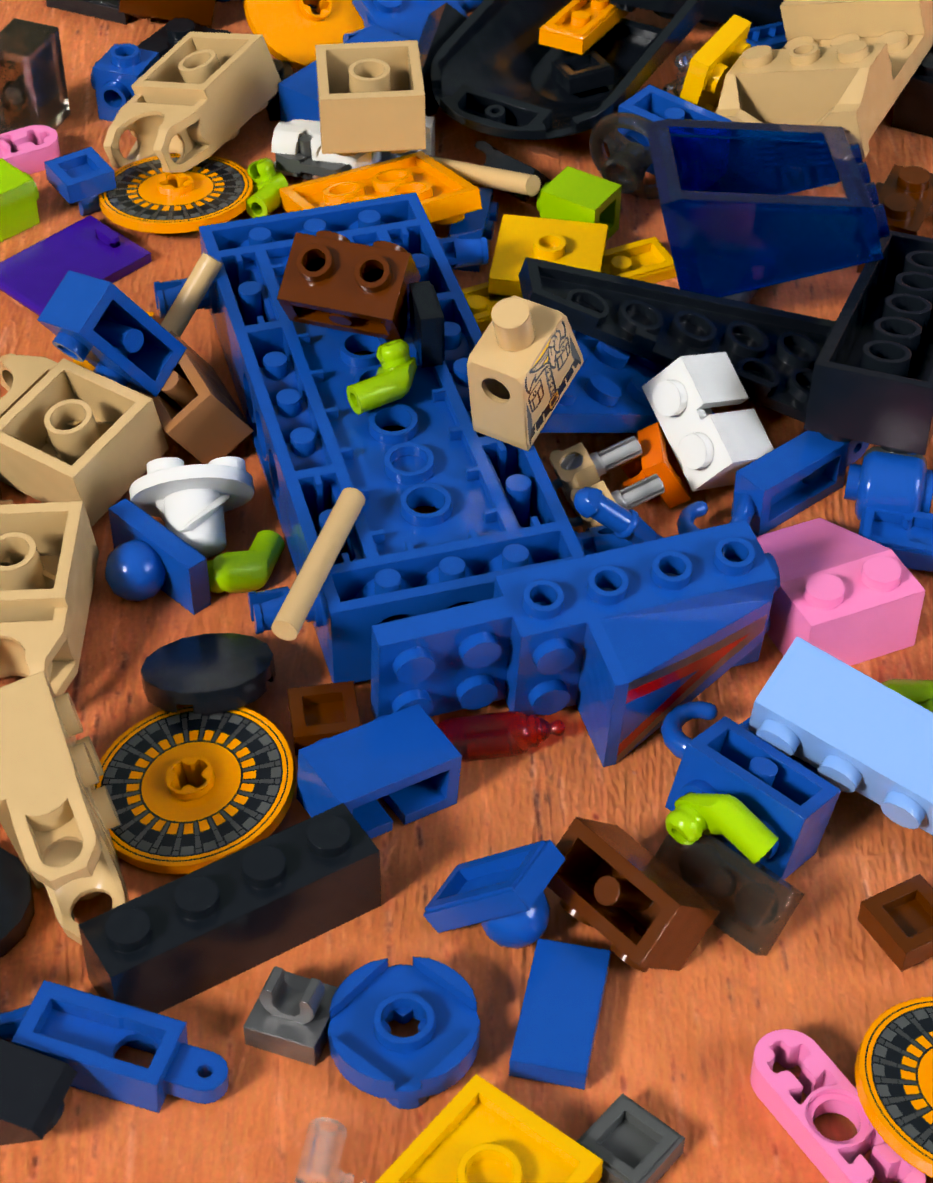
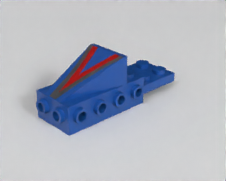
[371,519,780,767]

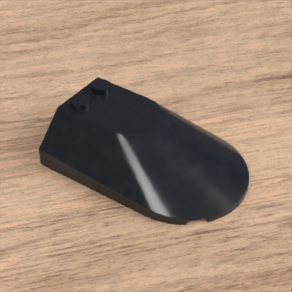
[431,0,705,140]

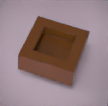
[287,681,361,756]
[858,874,933,972]

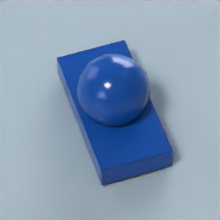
[105,498,211,615]
[423,840,566,949]

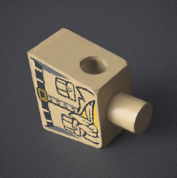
[467,295,584,451]

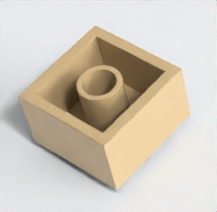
[315,40,426,156]

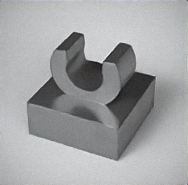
[243,966,338,1066]

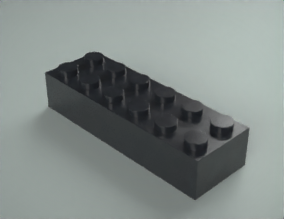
[804,229,933,455]

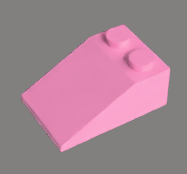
[756,518,926,666]

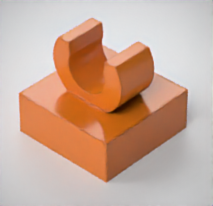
[620,422,691,509]

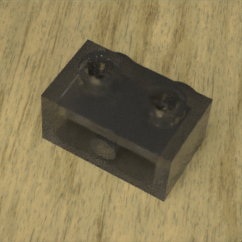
[0,18,70,134]

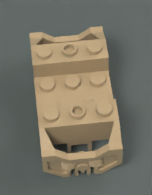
[715,0,933,188]

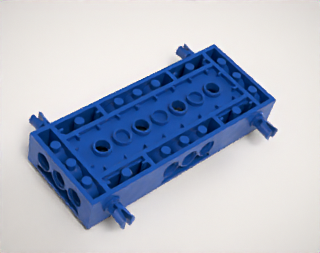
[153,192,634,683]

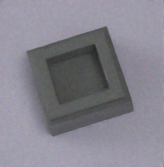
[577,1093,685,1183]

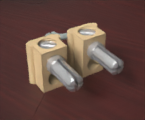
[549,436,665,532]

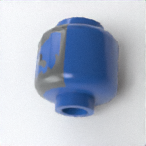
[844,446,933,521]

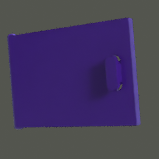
[0,215,152,316]

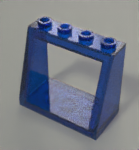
[646,119,890,297]

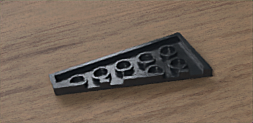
[518,257,870,444]

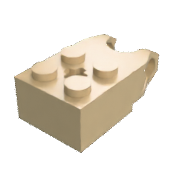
[103,32,281,173]
[0,353,169,527]
[0,501,99,697]
[0,671,129,945]

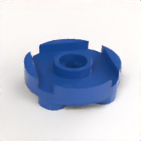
[328,957,480,1110]

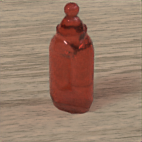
[437,711,565,762]

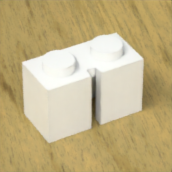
[642,352,774,492]

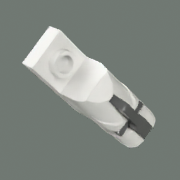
[271,116,435,179]

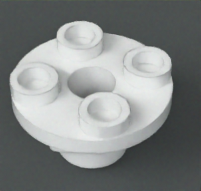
[129,456,254,558]

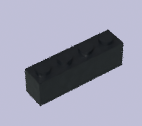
[78,803,381,1014]

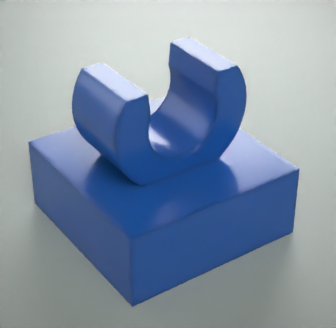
[44,147,116,216]

